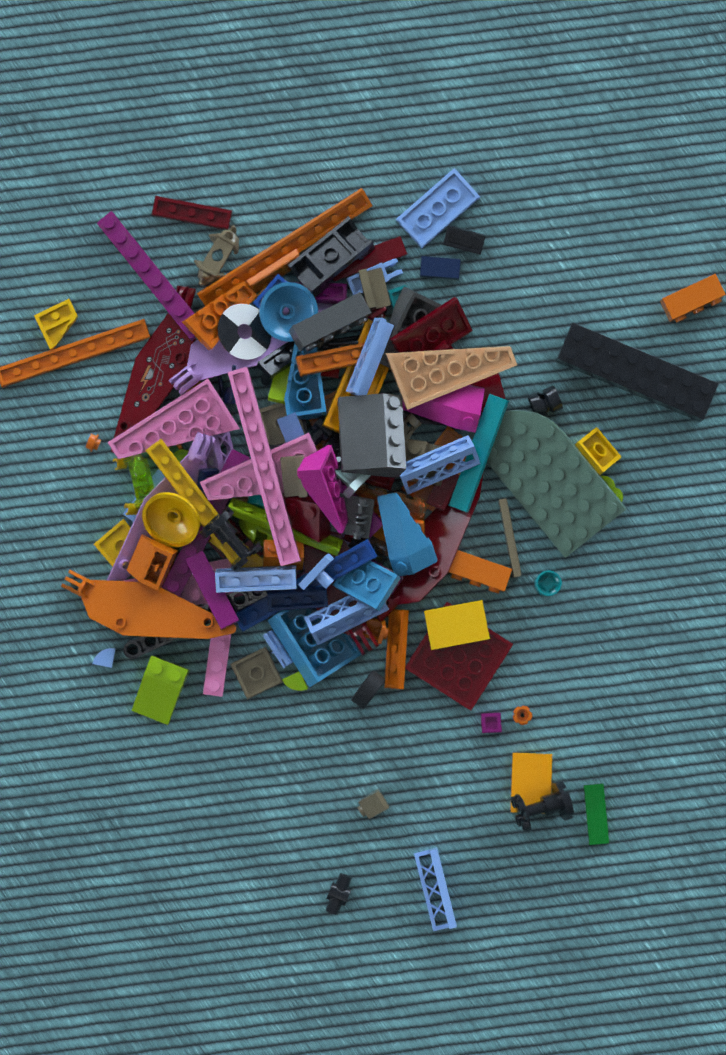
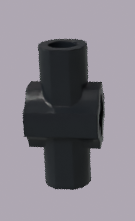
[310,416,335,446]
[326,873,352,915]

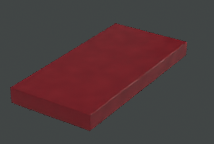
[390,297,473,353]

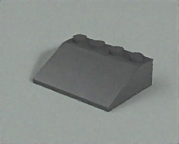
[338,393,406,478]

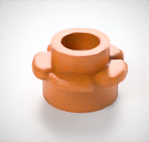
[85,433,101,452]
[513,705,532,725]

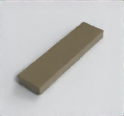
[498,498,522,578]

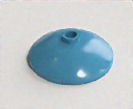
[259,282,318,342]

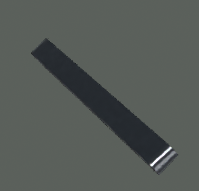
[123,590,270,659]

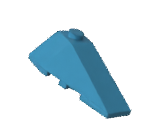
[284,343,327,420]
[377,493,437,576]

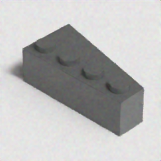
[289,292,372,352]

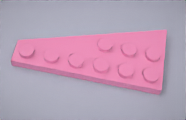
[108,379,240,459]
[200,432,317,500]

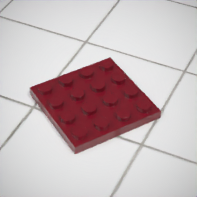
[405,602,513,711]

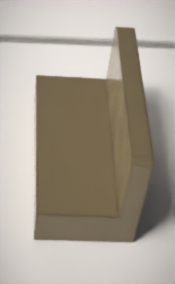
[359,268,391,311]
[280,455,308,498]

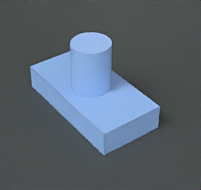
[298,553,334,590]

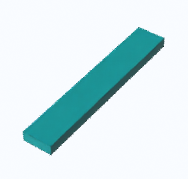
[449,394,509,512]

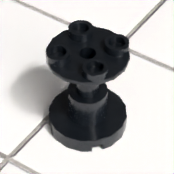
[199,506,262,570]
[511,780,574,833]

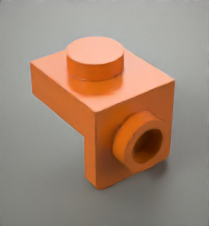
[363,618,389,644]

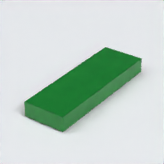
[583,783,609,845]

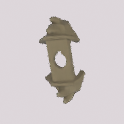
[194,225,239,286]

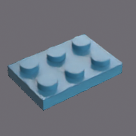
[333,561,401,612]

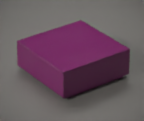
[481,712,502,733]

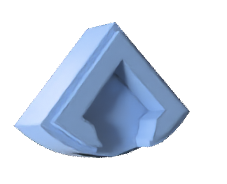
[92,648,116,668]

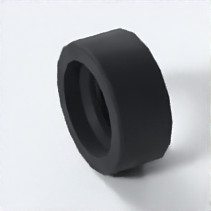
[351,670,385,709]

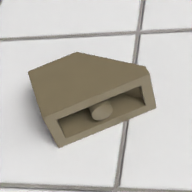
[357,788,389,819]

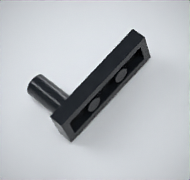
[257,341,295,386]

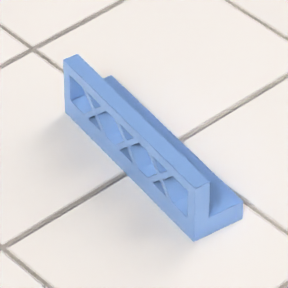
[346,317,394,396]
[400,435,480,495]
[215,565,297,593]
[304,595,389,645]
[414,847,457,931]

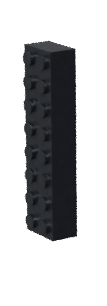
[556,323,719,422]

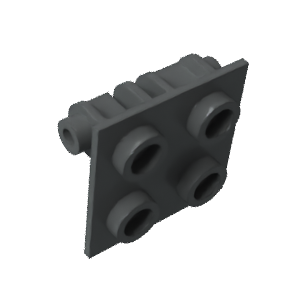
[331,493,375,539]

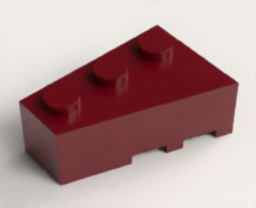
[282,493,330,542]

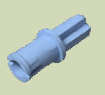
[263,630,293,668]

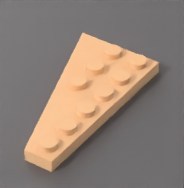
[385,346,517,410]

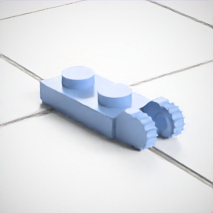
[346,258,403,295]

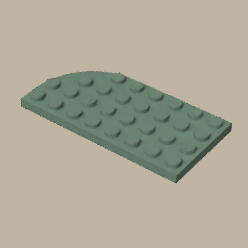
[466,410,627,558]

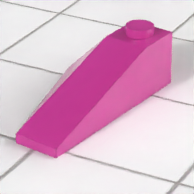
[402,385,485,433]
[297,445,348,534]

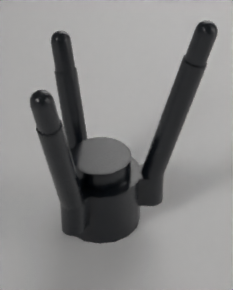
[323,335,359,351]

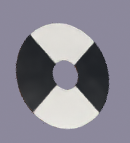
[218,304,271,360]

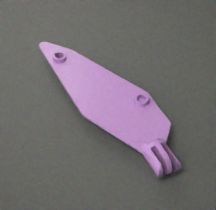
[168,303,333,395]
[107,432,216,581]

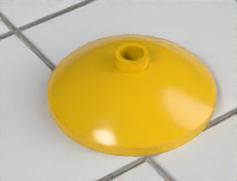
[142,492,200,547]

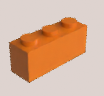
[660,274,726,323]
[448,550,512,594]

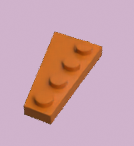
[182,281,257,350]

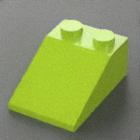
[131,655,190,725]

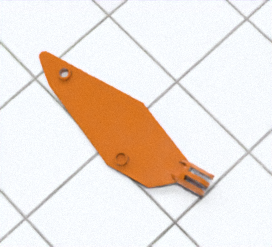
[61,570,237,639]

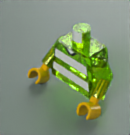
[113,454,154,515]

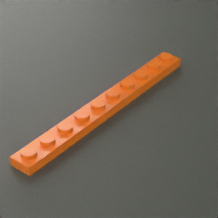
[197,188,373,306]

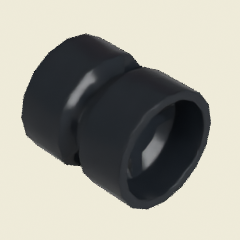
[528,386,563,416]

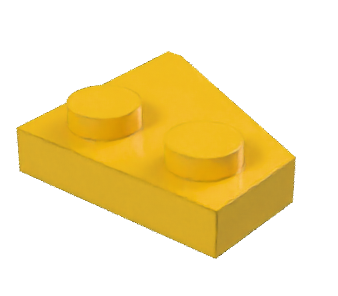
[34,299,78,350]

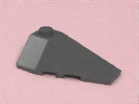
[380,286,441,368]

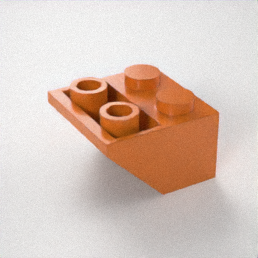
[127,534,178,590]

